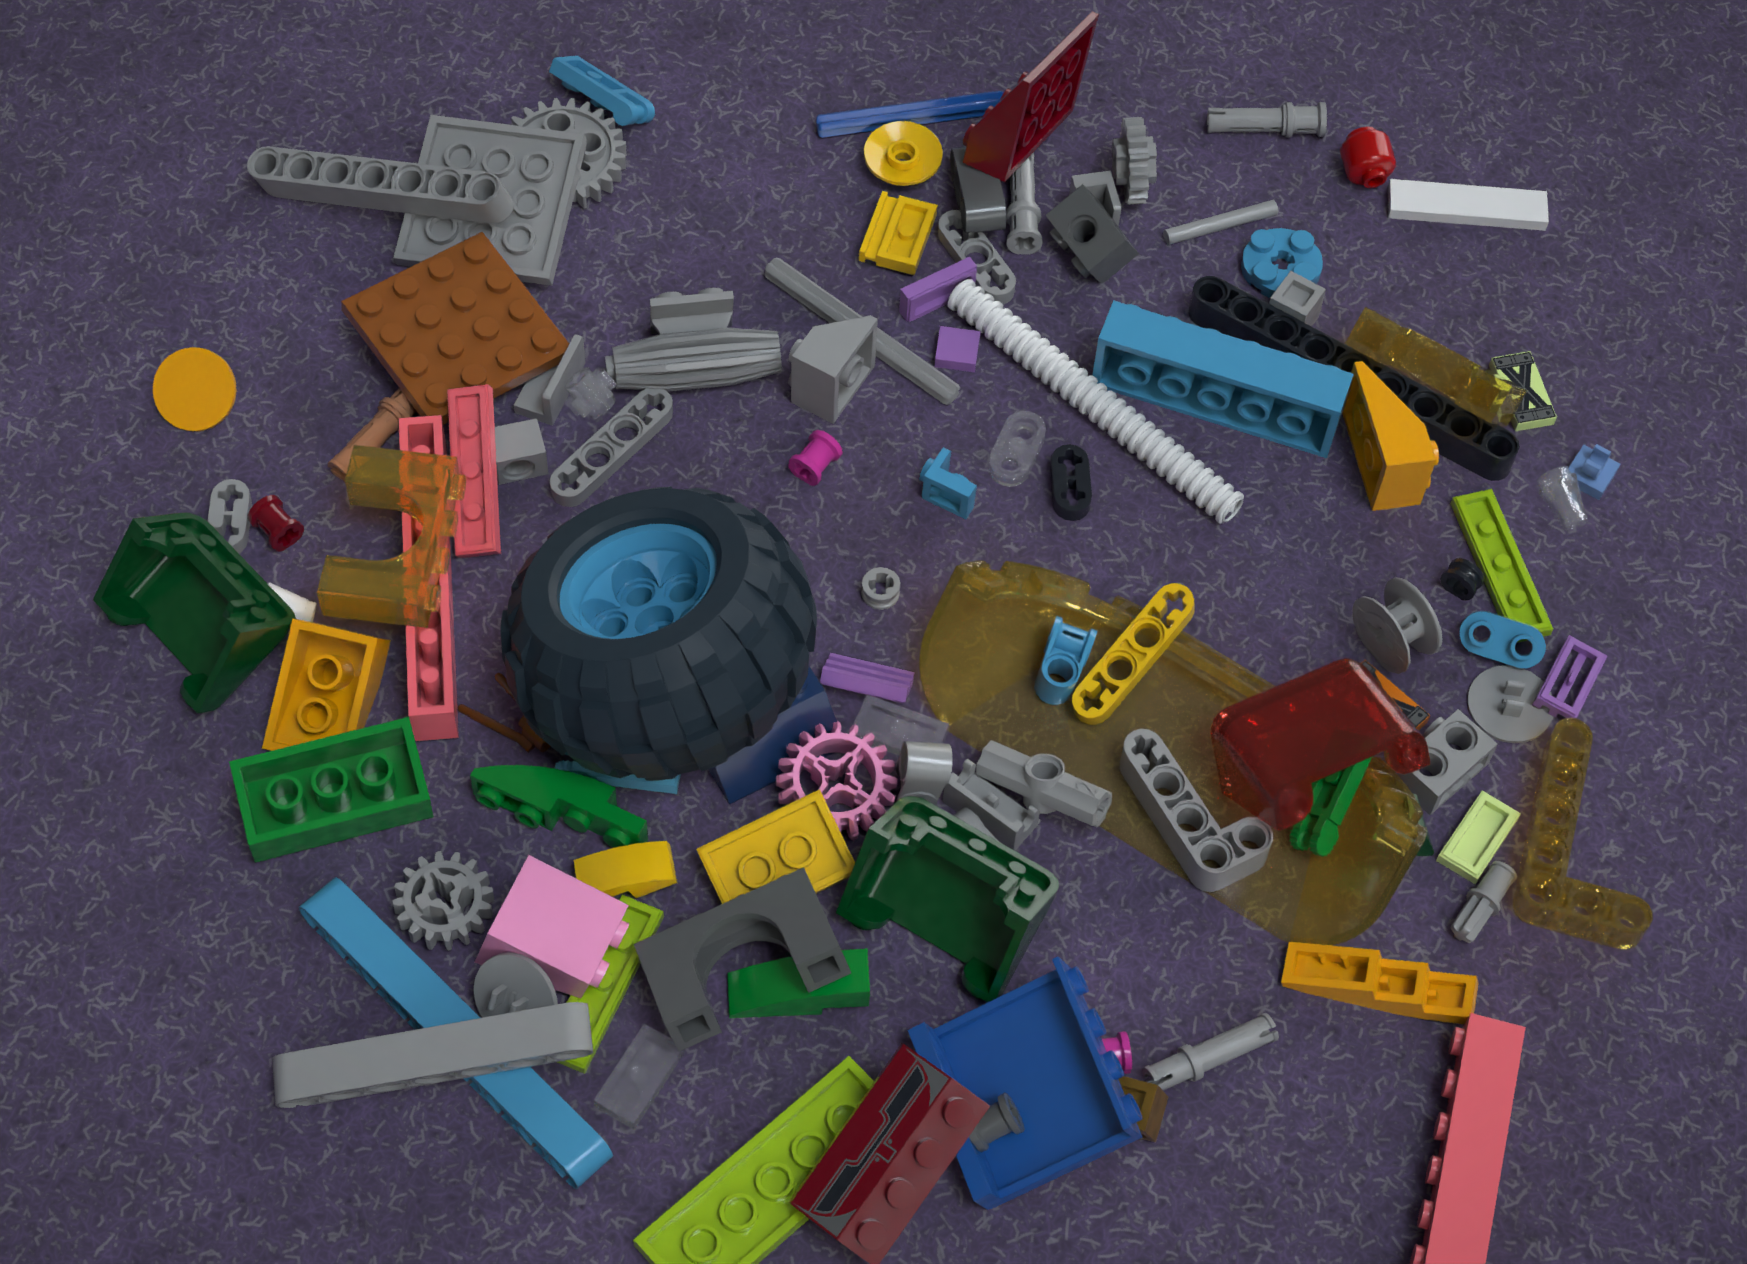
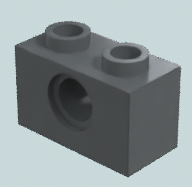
[1046,184,1139,283]

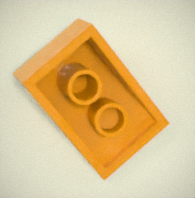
[1342,361,1439,511]
[262,619,391,751]

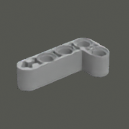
[1119,729,1273,892]

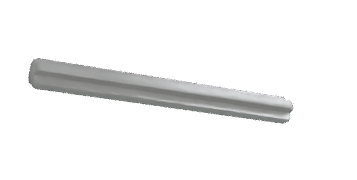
[765,258,960,405]

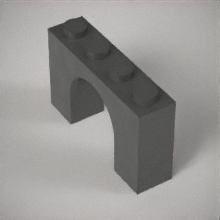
[634,867,851,1052]

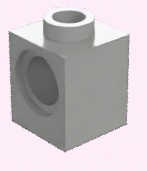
[495,418,549,485]

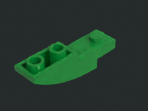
[470,765,648,848]

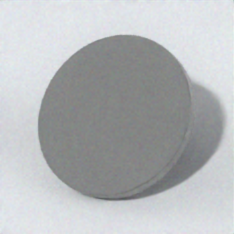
[1467,665,1553,743]
[474,952,558,1018]

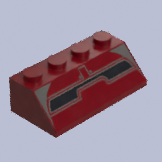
[789,1043,990,1264]

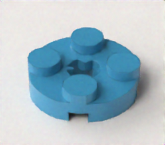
[1241,228,1323,298]

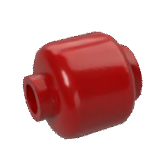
[1340,126,1396,188]

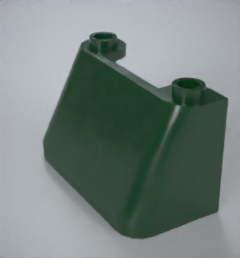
[93,513,296,714]
[836,796,1059,1002]

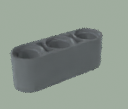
[950,147,1006,233]

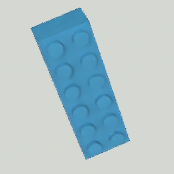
[1092,300,1354,458]

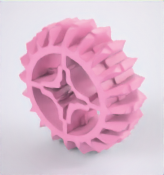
[776,721,897,841]

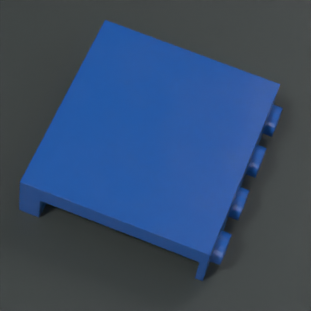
[908,957,1143,1210]

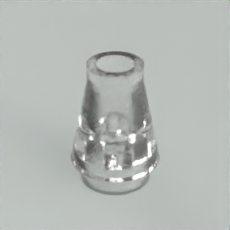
[1537,466,1589,531]

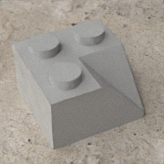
[788,315,878,424]

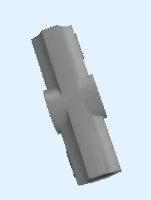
[976,740,1112,828]

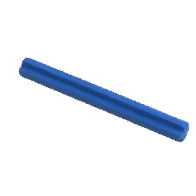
[816,90,1004,138]

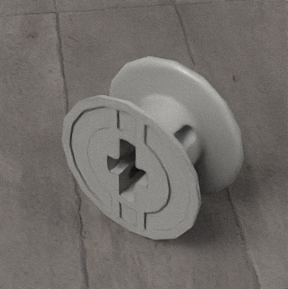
[1352,577,1442,674]

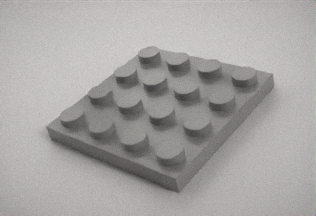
[393,115,587,286]

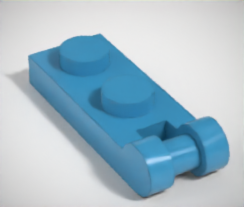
[549,56,655,126]

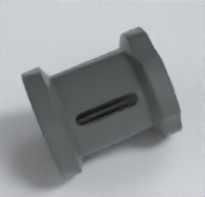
[969,1092,1025,1153]

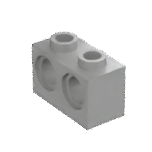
[1391,709,1498,815]

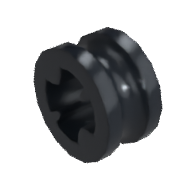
[1440,558,1485,600]

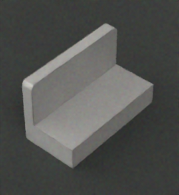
[514,334,586,426]

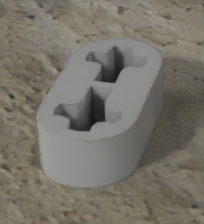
[208,479,252,554]

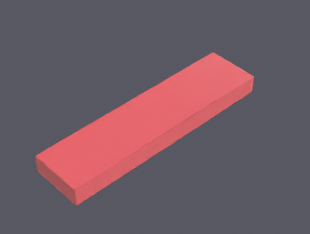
[447,384,501,558]

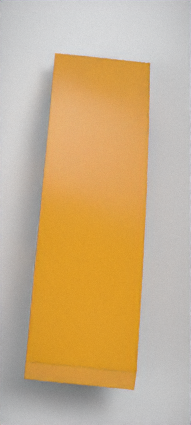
[1281,942,1478,1024]

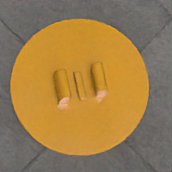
[153,347,237,431]

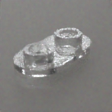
[988,411,1046,487]

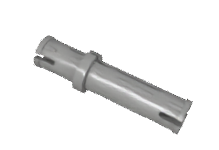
[1142,1013,1279,1091]

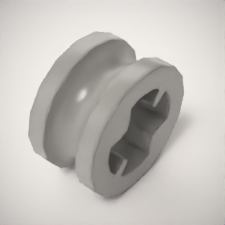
[861,567,900,610]

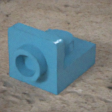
[919,447,977,519]

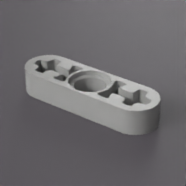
[938,210,1016,304]

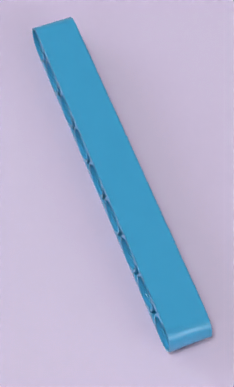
[299,877,613,1189]

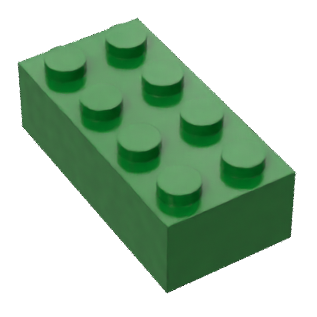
[229,717,434,863]

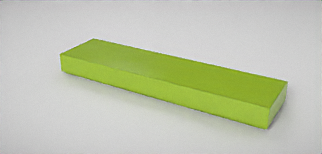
[1450,489,1553,643]
[557,895,664,1074]

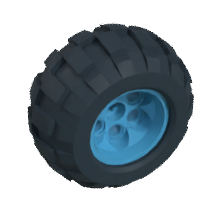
[501,486,817,781]

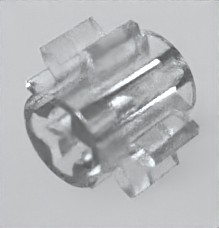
[564,367,617,419]

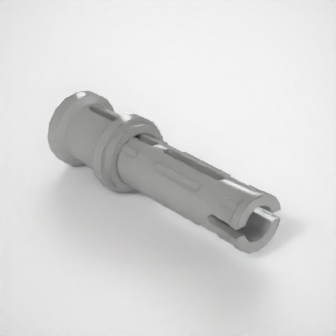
[1207,102,1327,138]
[1006,152,1043,255]

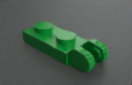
[1289,731,1378,857]

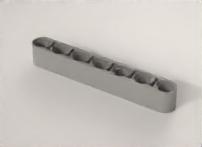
[247,146,514,223]
[272,1002,593,1108]

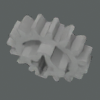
[1112,117,1157,205]
[392,851,495,950]

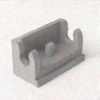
[943,759,1041,851]

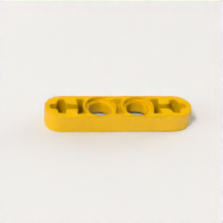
[1072,583,1195,725]

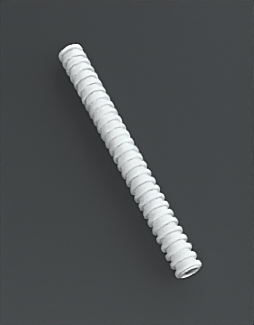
[948,279,1244,524]

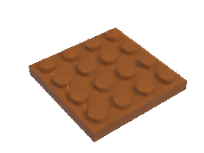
[341,232,569,425]

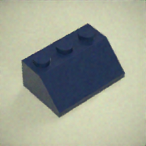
[708,666,837,804]

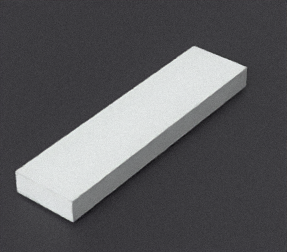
[1388,179,1549,231]

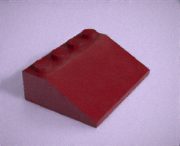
[963,11,1099,182]

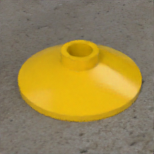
[864,121,943,186]

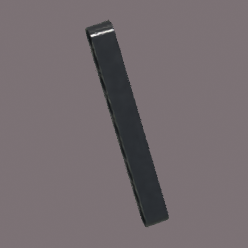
[1188,276,1520,481]

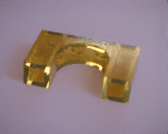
[1345,307,1528,427]
[317,445,466,628]

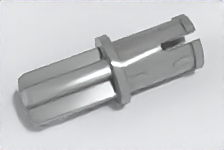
[1451,861,1517,943]

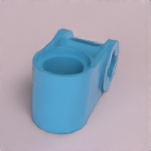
[1034,615,1098,705]

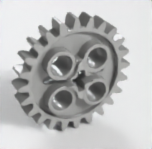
[511,98,627,211]

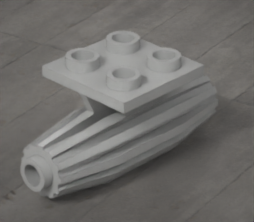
[605,288,782,392]

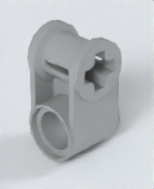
[895,741,952,805]

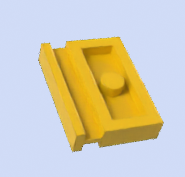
[859,191,938,275]

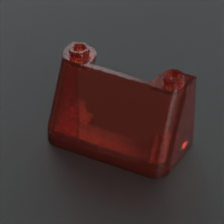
[1211,658,1430,832]

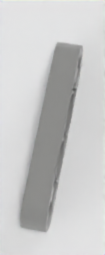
[550,389,673,507]

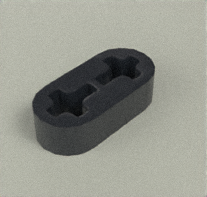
[1050,444,1092,521]

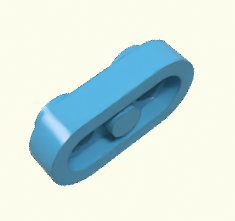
[1460,611,1546,668]

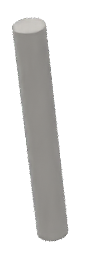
[1163,200,1278,245]

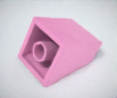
[475,855,629,998]

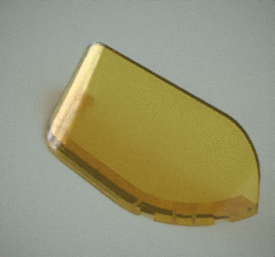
[919,560,1427,945]

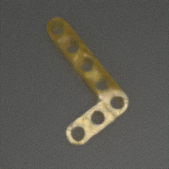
[1513,718,1653,950]

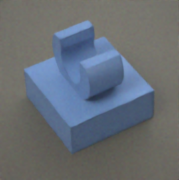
[1562,444,1621,500]

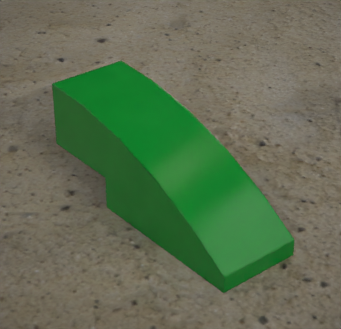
[728,948,870,1018]

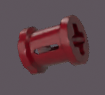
[248,495,304,552]

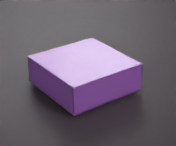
[934,326,981,372]

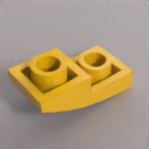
[573,841,677,898]

